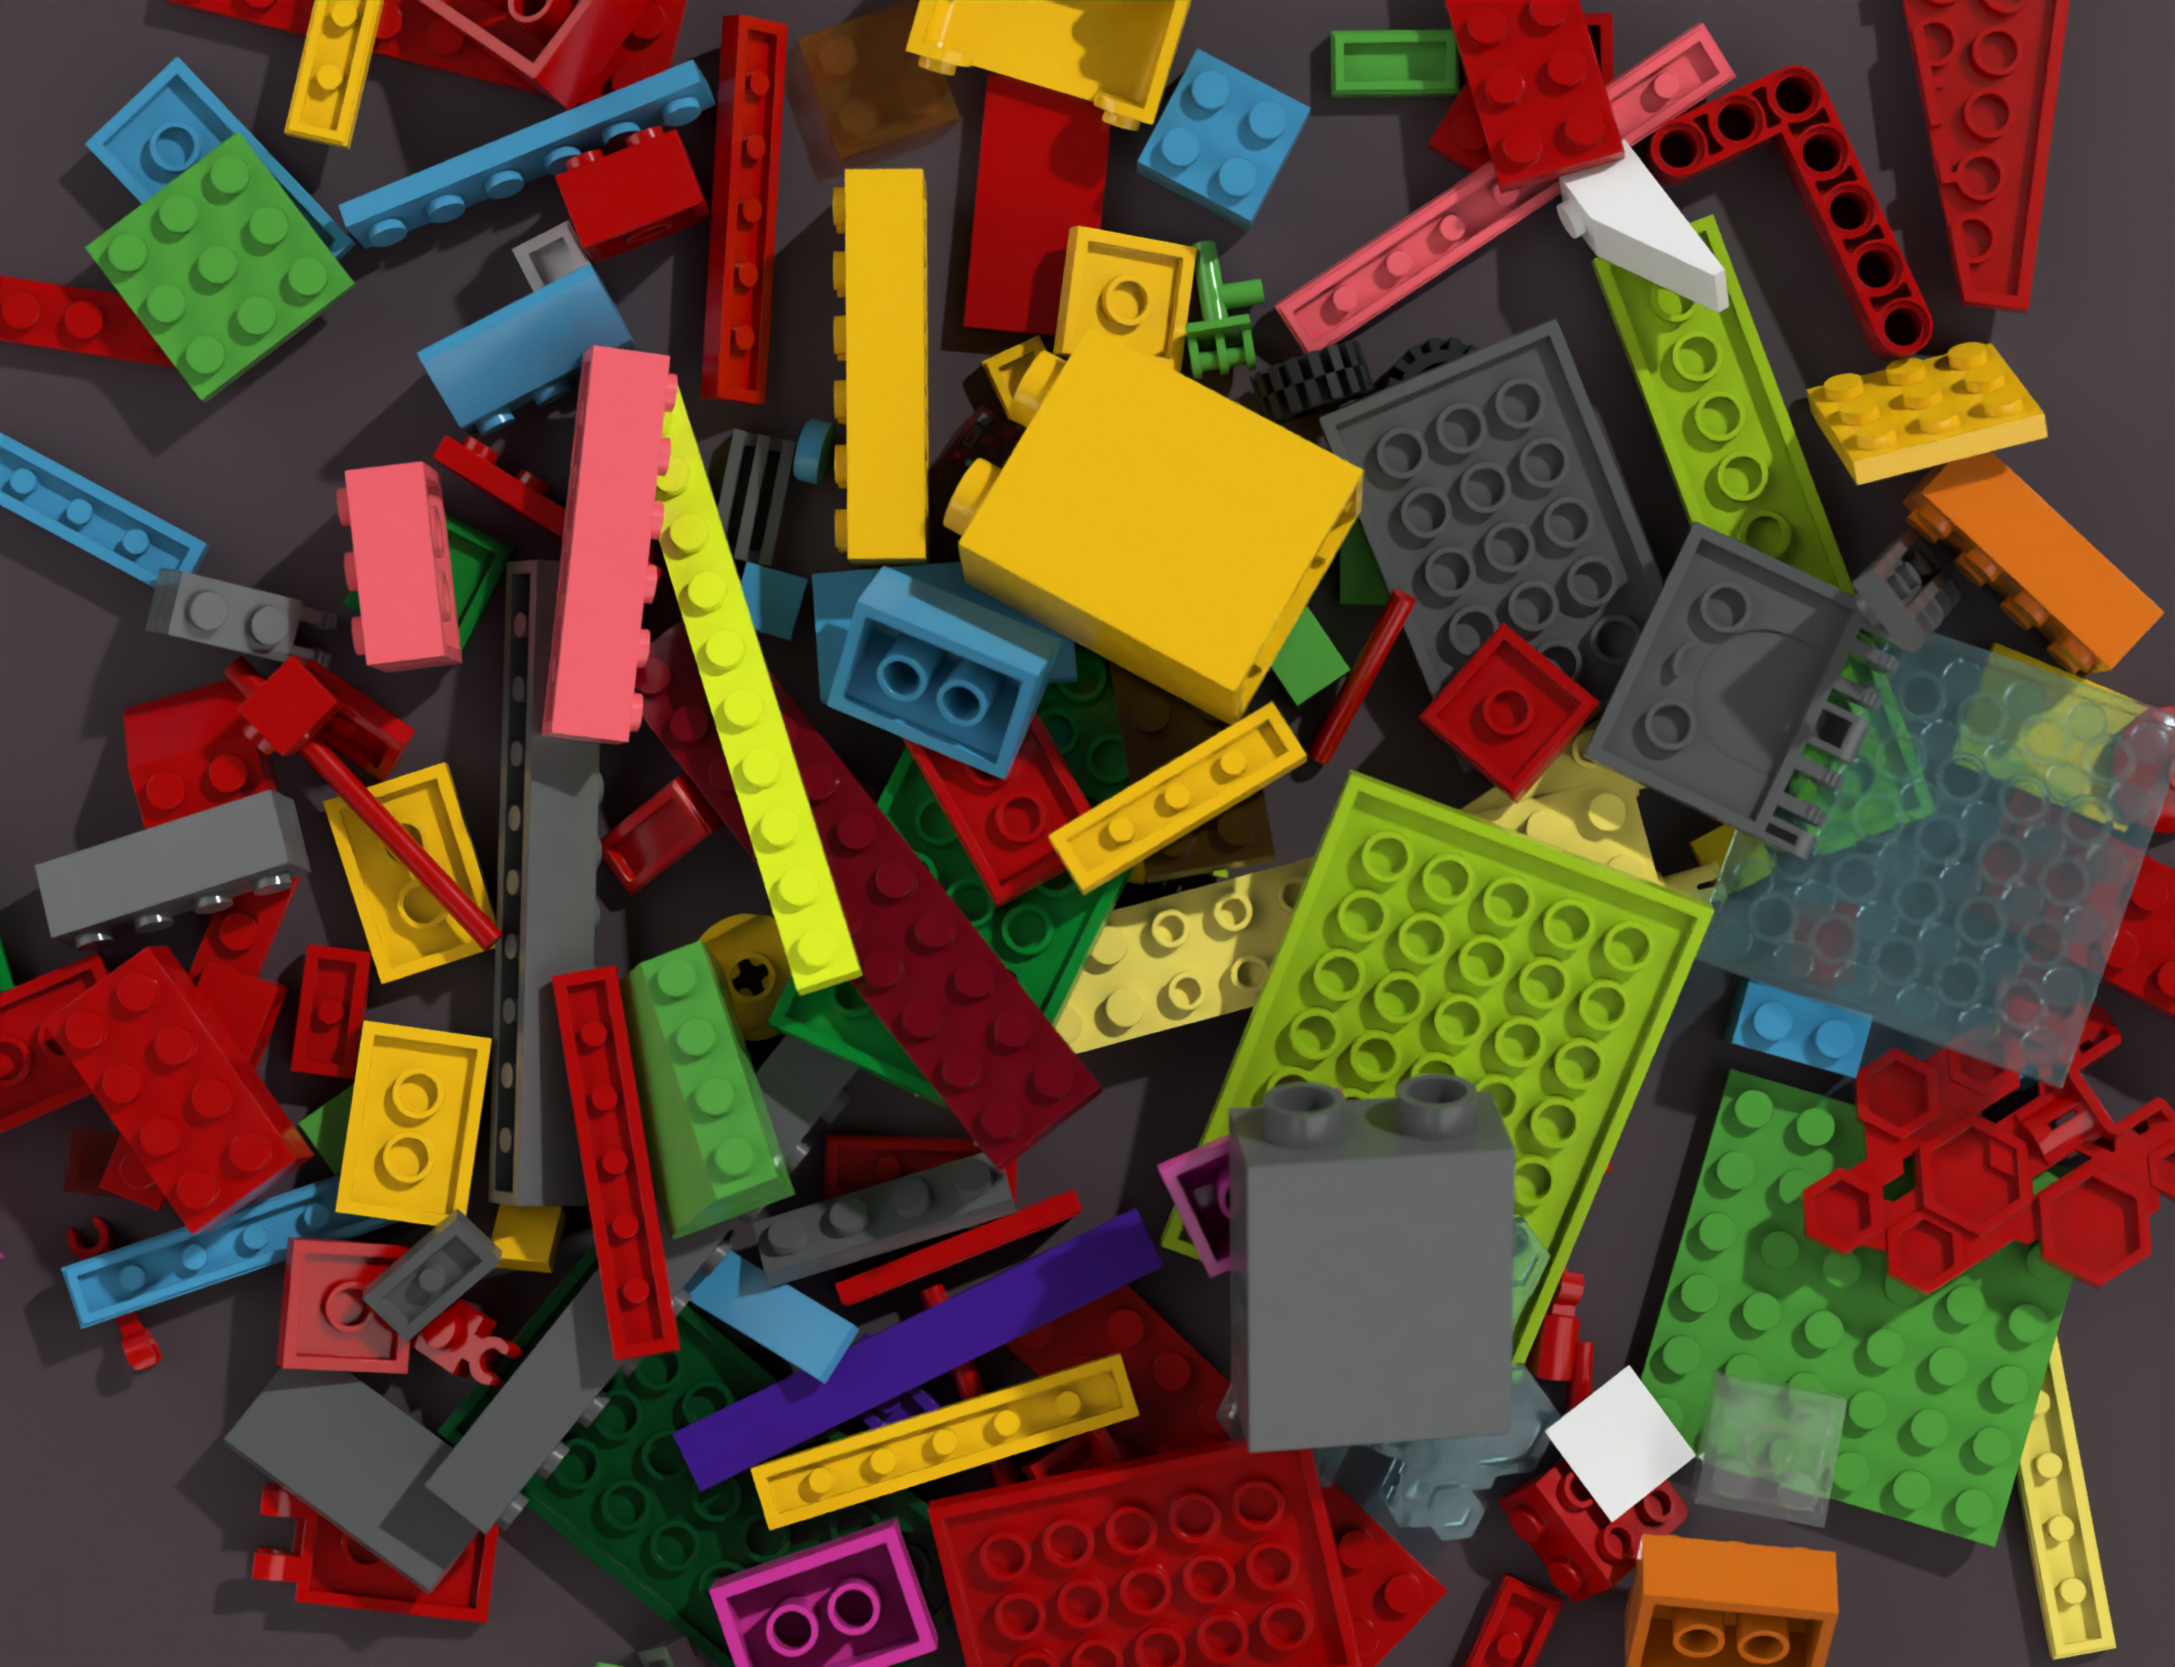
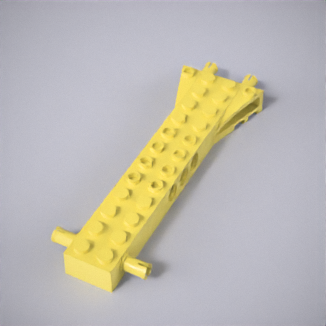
[915,716,1727,1146]

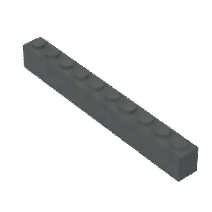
[488,560,604,1206]
[424,1035,871,1534]

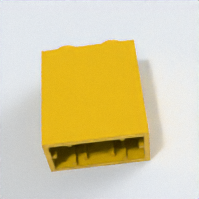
[943,326,1364,726]

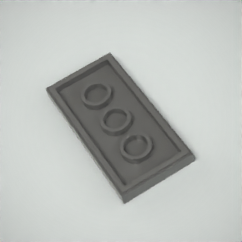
[224,1368,480,1595]

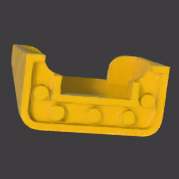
[906,0,1192,131]

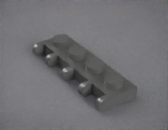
[1852,527,1962,653]

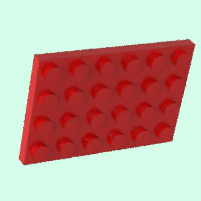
[927,1437,1363,1667]

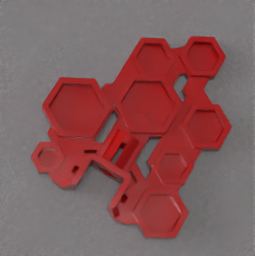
[1801,948,2175,1297]

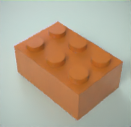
[1624,1534,1839,1667]

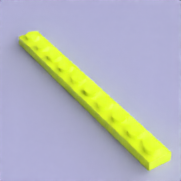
[655,385,863,996]

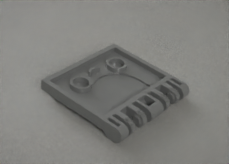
[1582,521,1904,862]

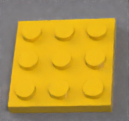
[1806,342,2048,485]

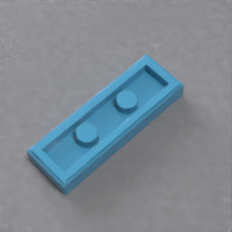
[683,1250,860,1384]

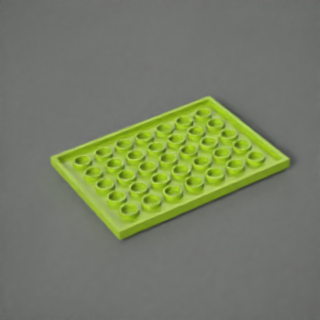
[1161,769,1715,1376]

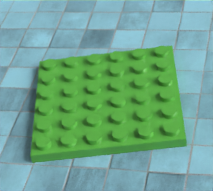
[1639,1068,2074,1547]

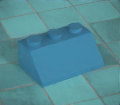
[417,263,636,436]
[826,566,1062,780]

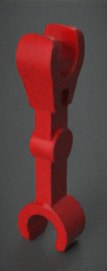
[66,1216,162,1370]

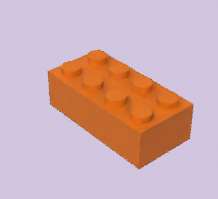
[1901,451,2165,676]

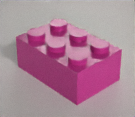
[709,1517,939,1667]

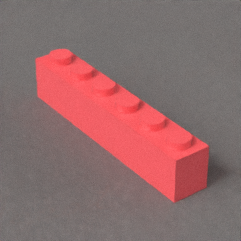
[541,345,678,745]

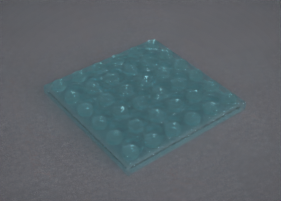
[1694,632,2175,1089]

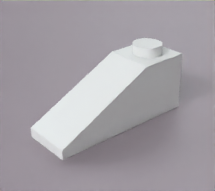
[1557,139,1729,313]

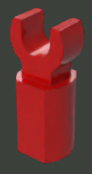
[1523,1267,1585,1381]

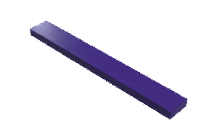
[672,1207,1164,1492]

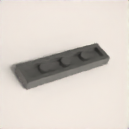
[753,1152,1017,1288]

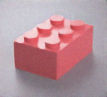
[337,461,463,673]

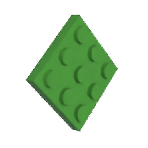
[85,131,358,403]

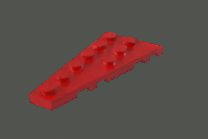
[1901,0,2069,314]

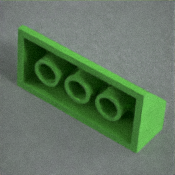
[620,940,795,1240]

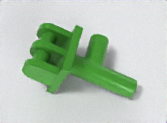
[1185,241,1265,380]

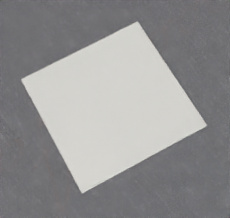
[1544,1365,1696,1522]

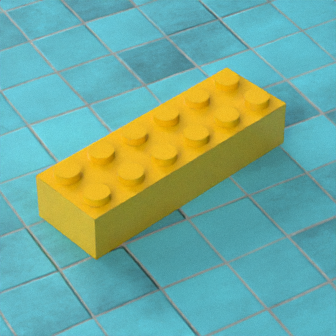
[833,169,929,567]

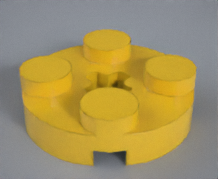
[699,913,792,1041]

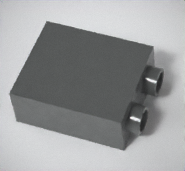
[1229,1074,1515,1453]

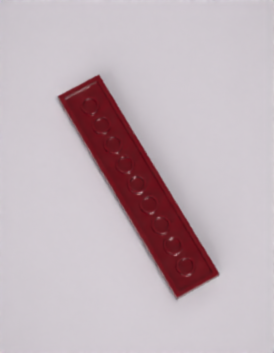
[634,619,1103,1172]

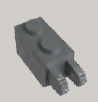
[145,568,340,668]

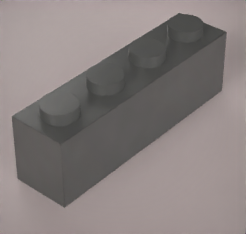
[34,789,311,952]

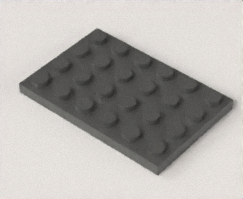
[1316,318,1663,773]

